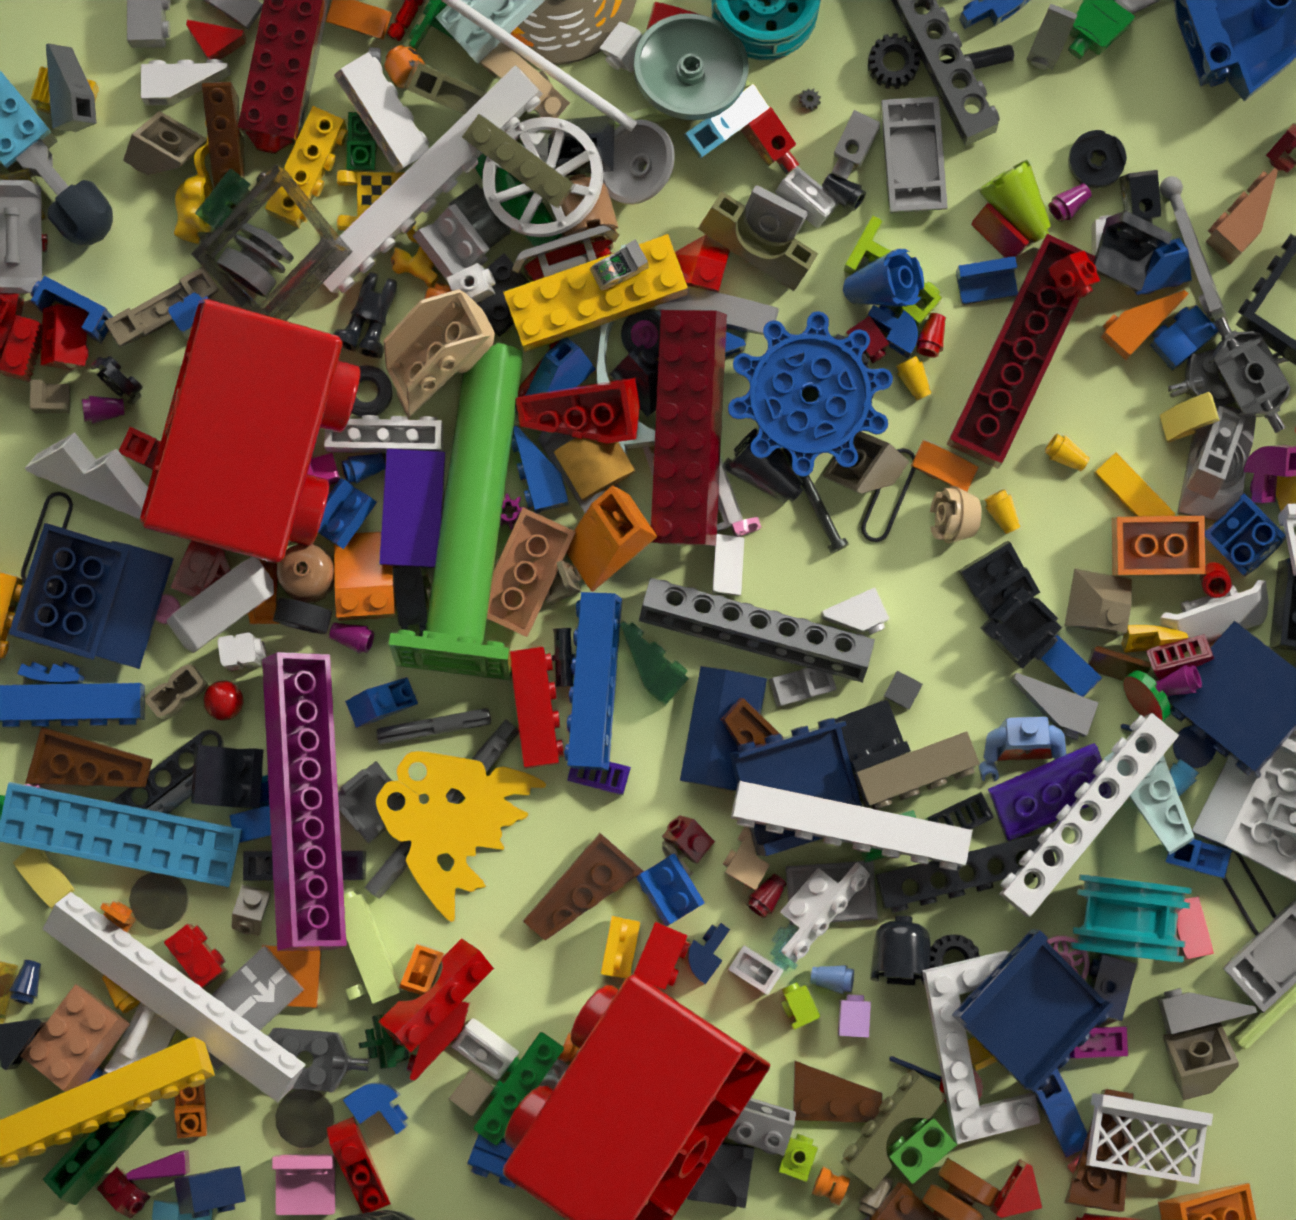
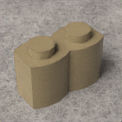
[145,664,208,720]

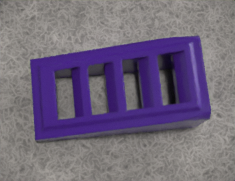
[567,762,631,796]

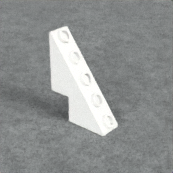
[25,433,148,519]

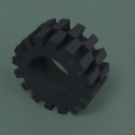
[868,33,920,89]
[930,934,980,968]

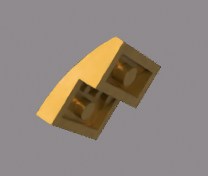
[553,438,636,501]

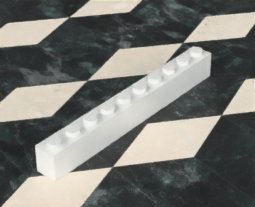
[308,65,543,294]
[43,892,306,1103]

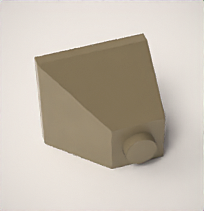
[123,111,207,175]
[823,432,909,493]
[1064,569,1132,636]
[1163,1022,1239,1100]

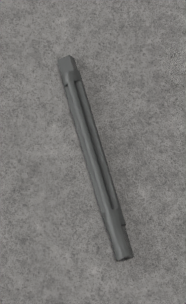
[364,719,519,899]

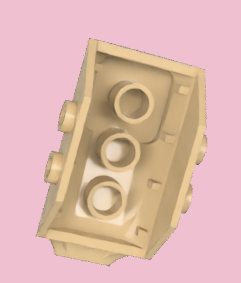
[384,289,494,419]

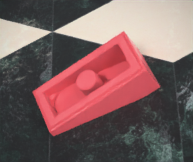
[1176,896,1214,960]

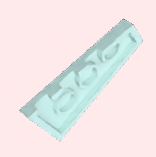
[1104,738,1194,855]

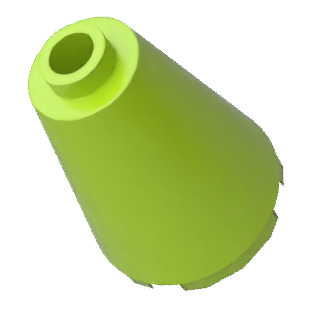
[979,159,1051,243]

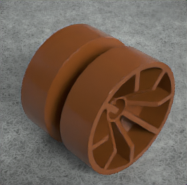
[921,1157,1001,1220]

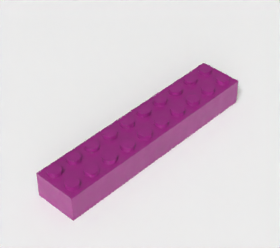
[262,652,347,951]

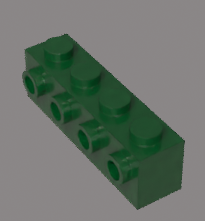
[42,1108,157,1205]

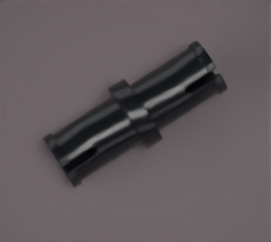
[552,628,575,687]

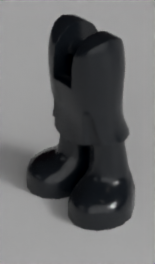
[333,272,397,358]

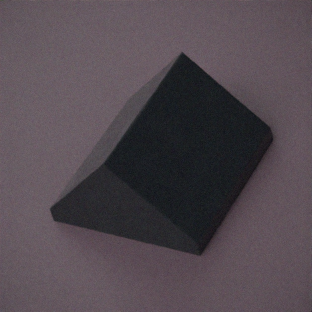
[0,1017,49,1070]

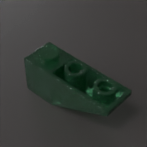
[620,621,689,707]

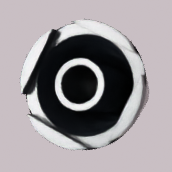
[722,427,803,503]

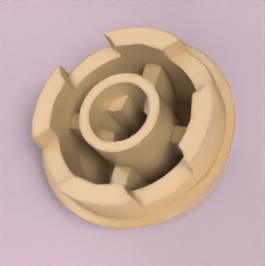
[930,486,981,544]

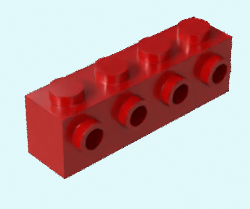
[510,647,564,769]

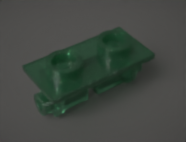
[195,168,251,230]

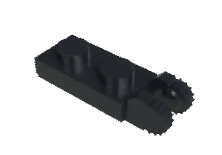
[393,567,428,637]

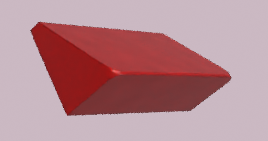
[971,203,1029,258]

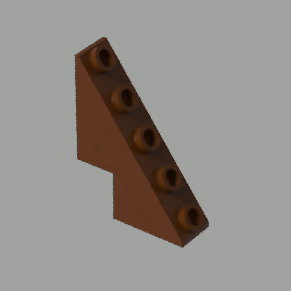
[202,82,245,213]

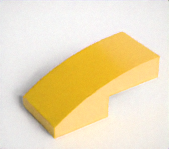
[1121,625,1189,657]

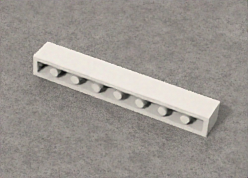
[731,781,972,871]

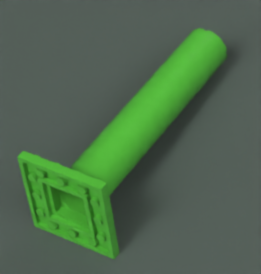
[389,343,523,681]

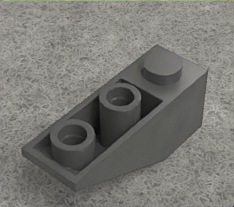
[46,43,97,132]

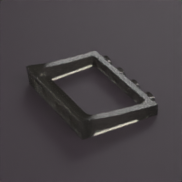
[191,164,353,321]

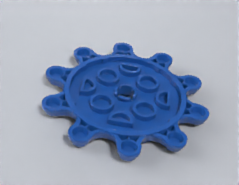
[728,311,893,477]

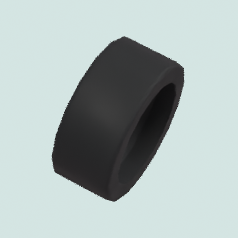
[273,598,332,634]

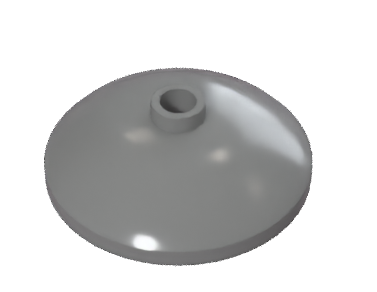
[603,119,675,205]

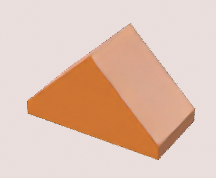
[399,944,444,995]

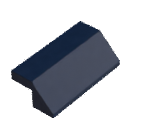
[95,541,174,669]
[680,666,767,791]

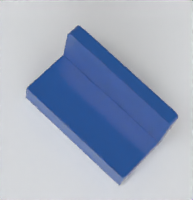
[956,256,1018,304]

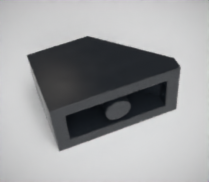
[609,344,659,417]

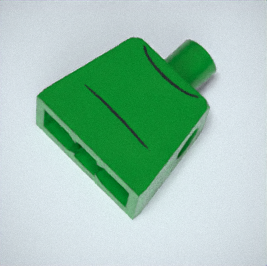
[1068,0,1135,59]

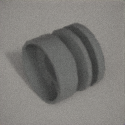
[216,223,294,298]

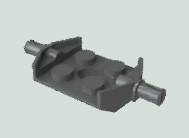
[1208,317,1291,433]
[1168,349,1289,408]
[268,1027,369,1092]

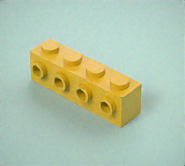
[265,106,348,228]

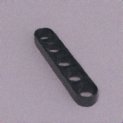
[111,730,224,809]

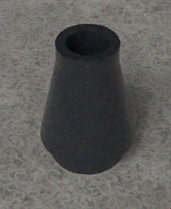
[822,173,866,211]

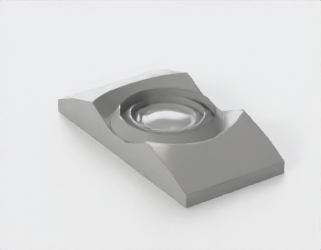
[881,96,948,213]
[1177,406,1256,521]
[1223,899,1296,1013]

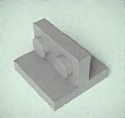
[746,185,809,243]
[413,204,489,281]

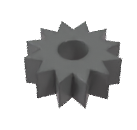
[799,88,821,111]

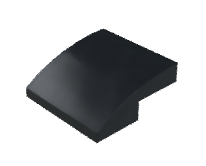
[958,541,1041,619]

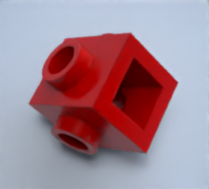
[1048,250,1101,299]

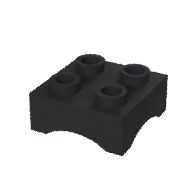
[477,253,530,337]
[687,1143,754,1208]

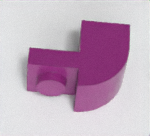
[1243,445,1296,503]

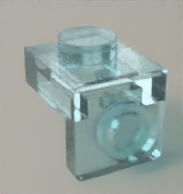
[769,924,798,971]

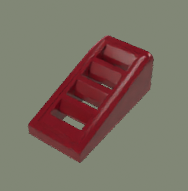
[1146,634,1215,680]

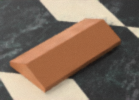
[487,508,576,637]

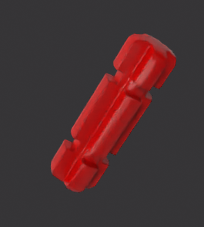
[387,0,424,41]

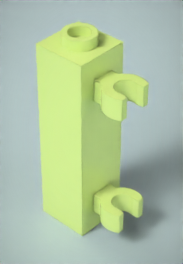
[344,891,403,1004]

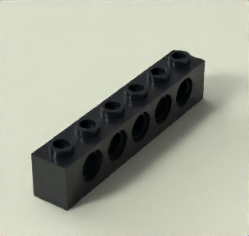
[875,834,1056,913]

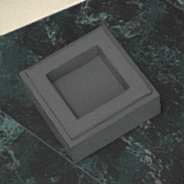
[883,670,923,710]

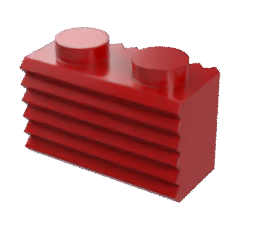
[0,315,43,382]

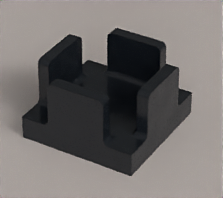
[980,587,1063,669]

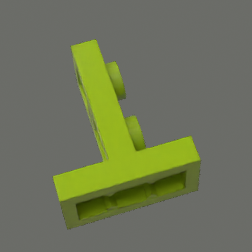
[843,216,922,275]

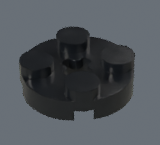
[1068,130,1127,188]
[90,356,143,405]

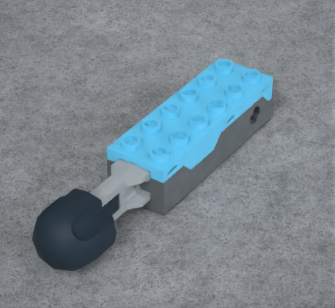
[0,71,113,245]

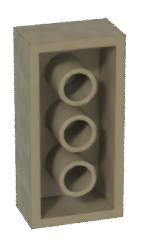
[854,731,980,810]

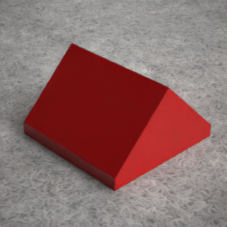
[989,1159,1042,1218]

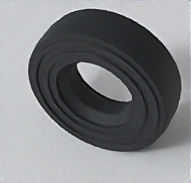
[351,365,393,417]

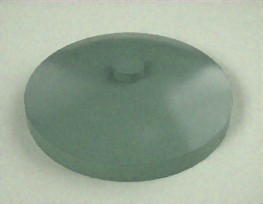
[633,14,749,120]

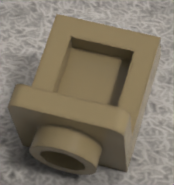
[545,560,581,605]
[231,884,270,935]

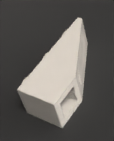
[141,59,231,106]

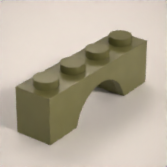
[404,60,522,132]
[462,114,576,208]
[698,191,818,291]
[841,1069,947,1190]

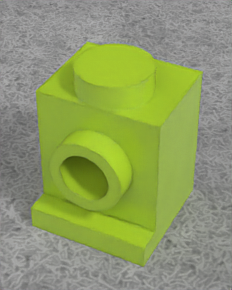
[896,281,942,328]
[781,982,821,1030]
[777,1133,818,1182]

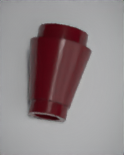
[746,873,787,918]

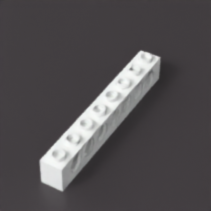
[999,713,1179,917]

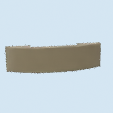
[104,266,219,347]

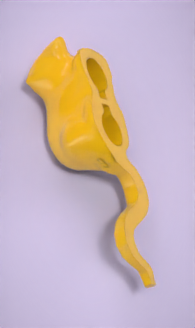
[174,121,213,244]

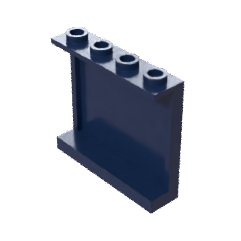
[1167,621,1296,778]
[729,717,862,856]
[952,929,1114,1092]

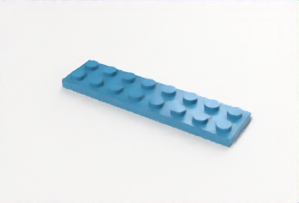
[0,782,242,887]

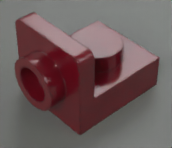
[1266,123,1296,173]

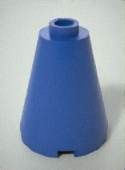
[843,249,924,307]

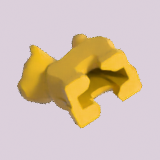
[391,229,439,287]

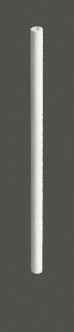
[441,0,638,132]

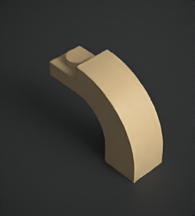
[479,42,570,118]

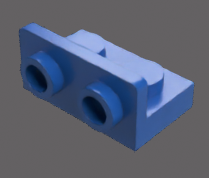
[318,478,377,549]
[636,853,705,926]

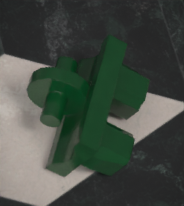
[358,1014,409,1069]

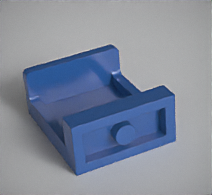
[31,275,113,344]

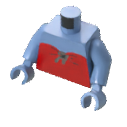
[979,717,1067,782]

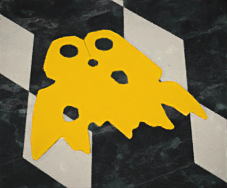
[376,751,546,922]

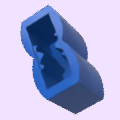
[1150,305,1219,371]

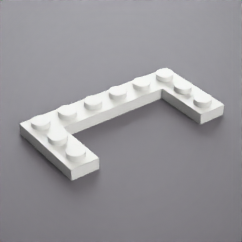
[922,950,1040,1144]

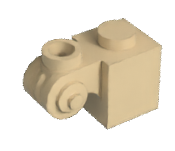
[723,827,770,891]

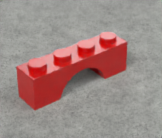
[378,938,494,1053]

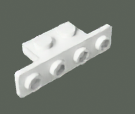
[780,862,870,963]

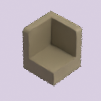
[30,380,70,414]
[449,1069,495,1116]

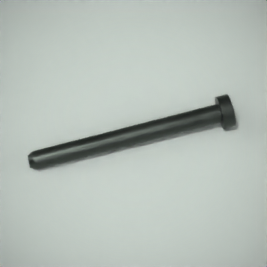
[783,448,849,554]

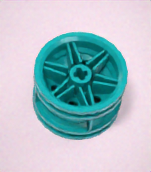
[711,0,821,60]
[1071,874,1192,962]

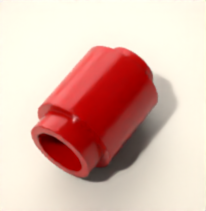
[1199,562,1232,598]

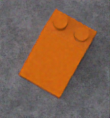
[334,532,397,621]
[1158,1183,1257,1220]

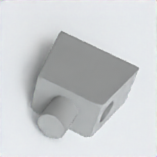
[832,110,880,180]

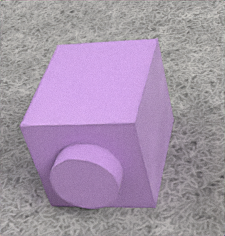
[837,994,871,1038]

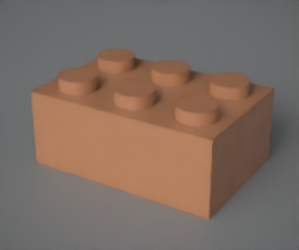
[21,984,130,1092]

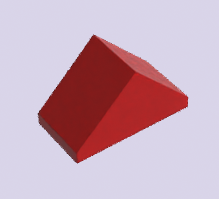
[186,19,247,60]

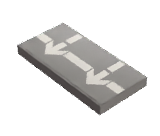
[187,946,305,1070]

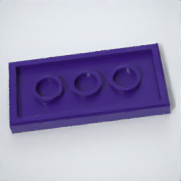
[379,449,445,568]
[988,743,1112,842]

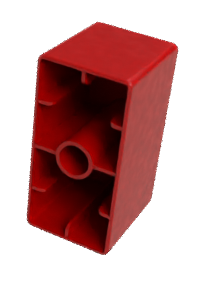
[140,299,361,563]
[503,975,771,1220]

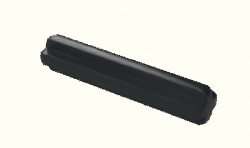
[940,44,1014,69]

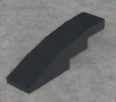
[243,851,366,881]

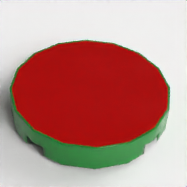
[1123,670,1171,722]

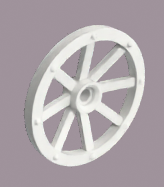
[483,117,603,237]

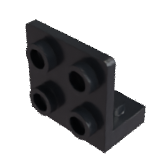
[1093,210,1172,292]
[835,700,911,774]
[191,745,264,808]

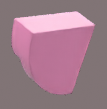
[731,517,762,537]

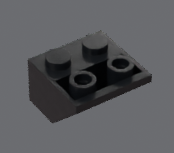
[548,115,614,176]

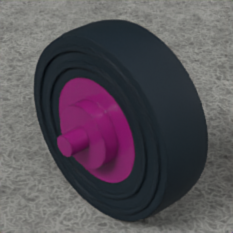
[621,308,661,358]

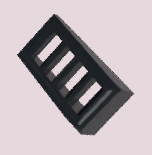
[927,792,994,829]

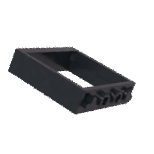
[1235,233,1296,365]

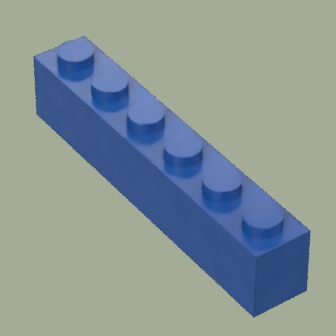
[564,592,622,771]
[0,683,145,728]

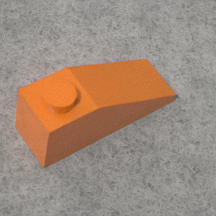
[1101,290,1189,360]

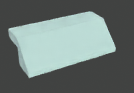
[436,0,545,64]

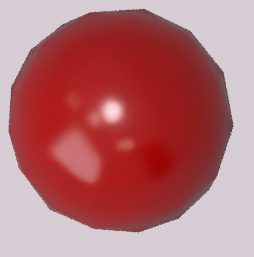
[203,680,244,721]

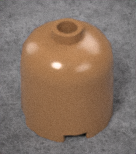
[561,174,618,245]
[277,543,335,603]

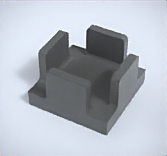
[338,761,405,843]

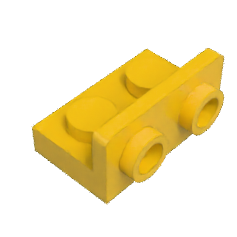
[601,916,640,979]

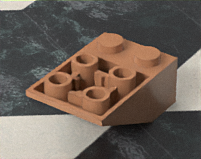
[1206,168,1278,265]

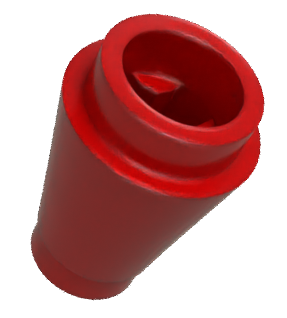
[916,313,946,358]

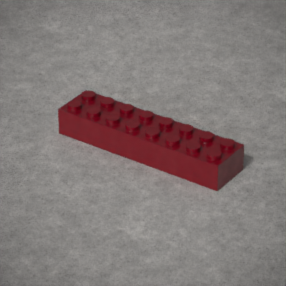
[946,234,1095,469]
[651,310,727,546]

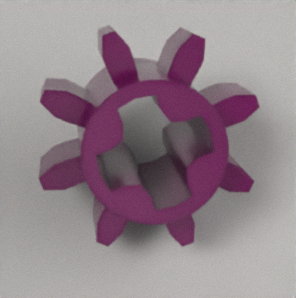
[499,493,527,531]

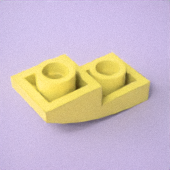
[1160,392,1220,443]
[13,847,75,909]

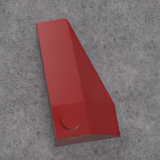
[515,378,640,443]

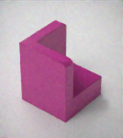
[307,453,340,485]

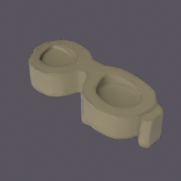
[662,840,694,876]

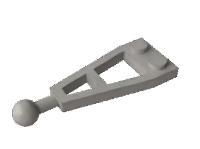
[1160,176,1229,322]

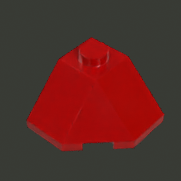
[675,235,730,292]

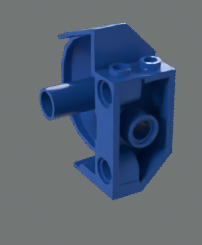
[1174,0,1296,101]

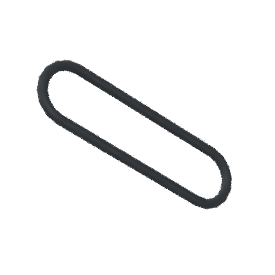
[861,448,916,542]
[21,492,73,584]
[1222,847,1277,935]

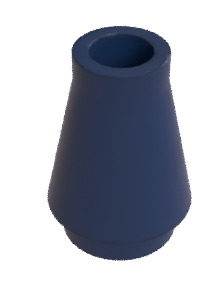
[9,959,41,1005]

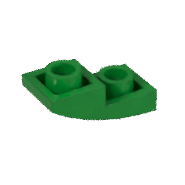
[346,112,377,170]

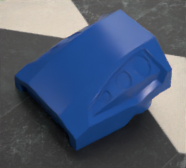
[1205,493,1286,577]

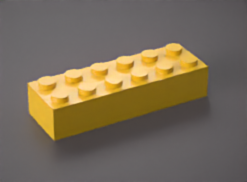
[504,234,688,352]

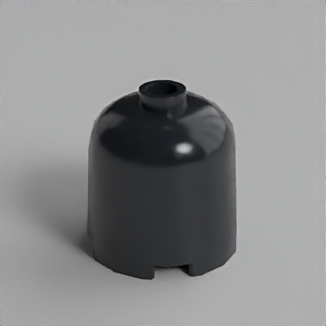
[870,916,930,986]

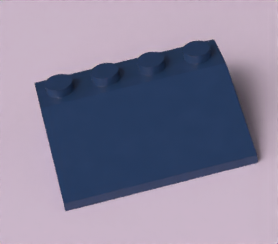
[9,523,129,660]

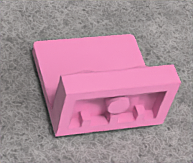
[272,1154,335,1215]

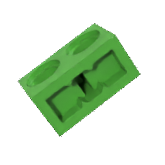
[887,1116,957,1184]

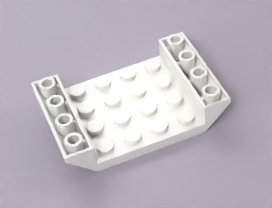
[1192,747,1296,883]

